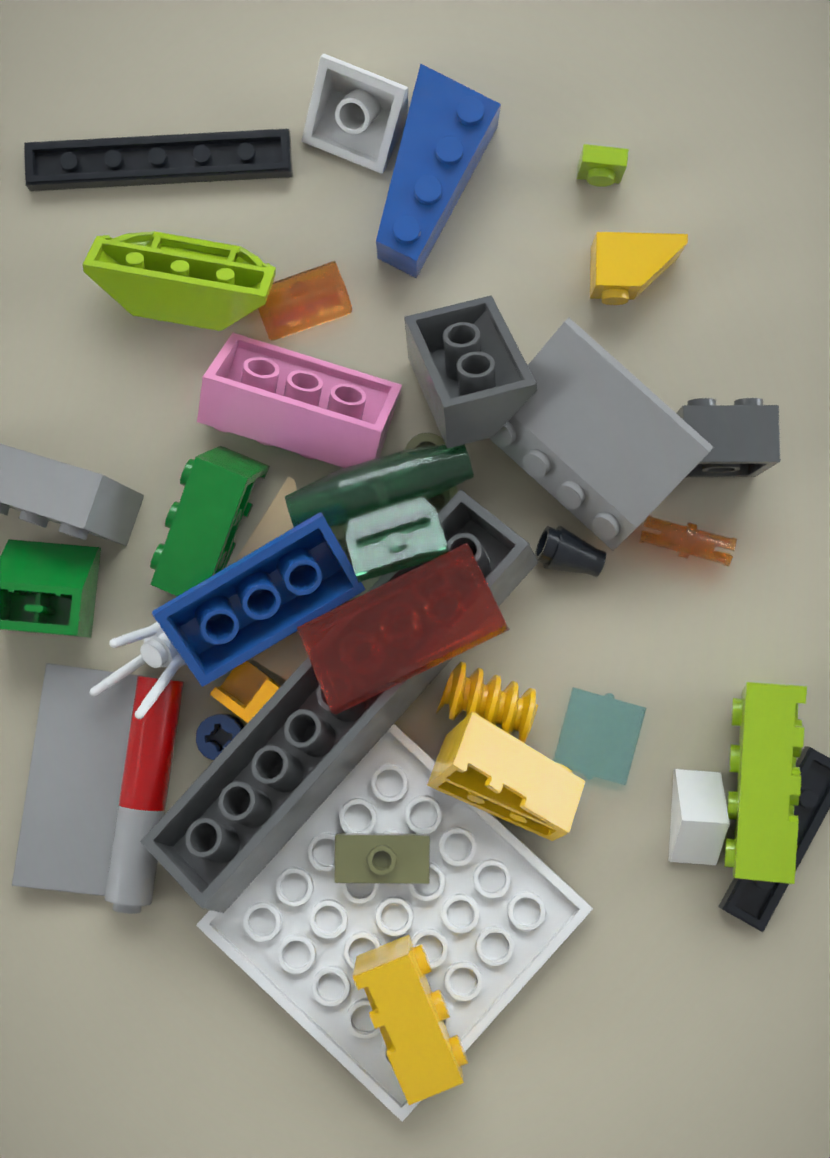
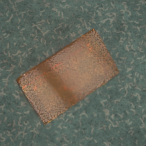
[258,261,353,340]

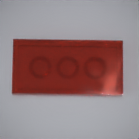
[297,543,510,715]

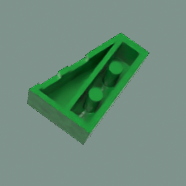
[150,446,270,596]

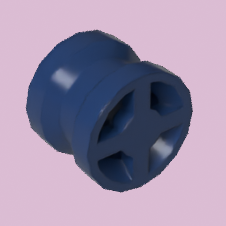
[196,714,245,760]

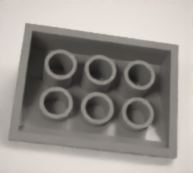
[489,318,713,551]

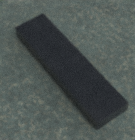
[718,746,830,932]

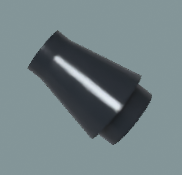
[535,526,606,577]

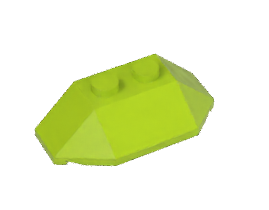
[82,231,276,331]

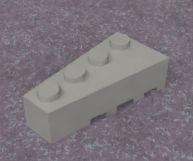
[0,444,144,546]

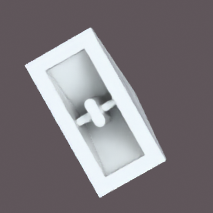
[668,769,730,865]

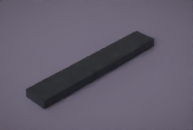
[24,128,293,191]

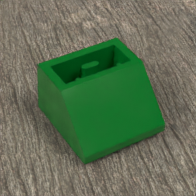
[0,539,101,638]

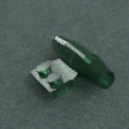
[285,444,474,583]

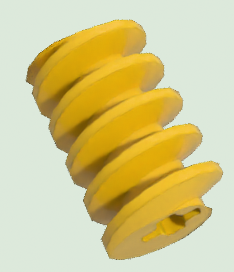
[435,661,538,743]

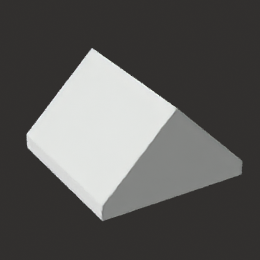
[301,54,408,174]

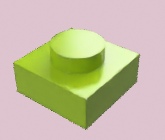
[576,144,629,187]

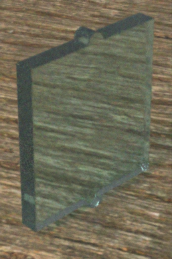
[553,687,646,785]

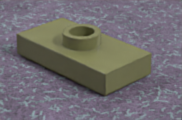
[335,833,430,884]

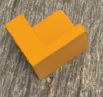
[210,660,281,723]

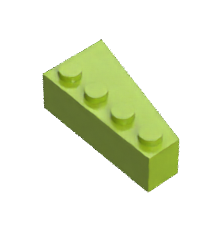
[724,682,807,884]

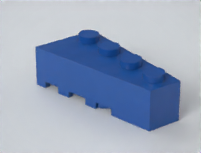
[376,63,501,278]

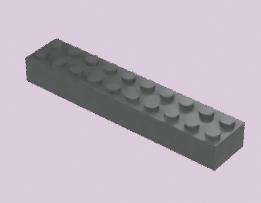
[140,489,538,913]

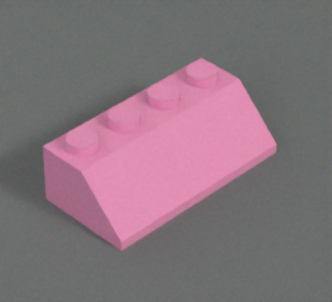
[197,333,402,476]

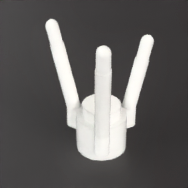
[89,622,186,719]

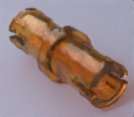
[639,515,737,567]

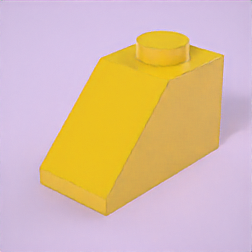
[590,232,688,305]

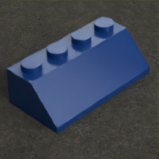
[152,512,366,687]

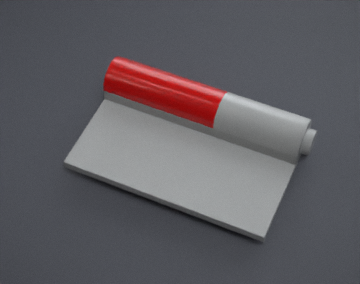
[12,663,184,914]

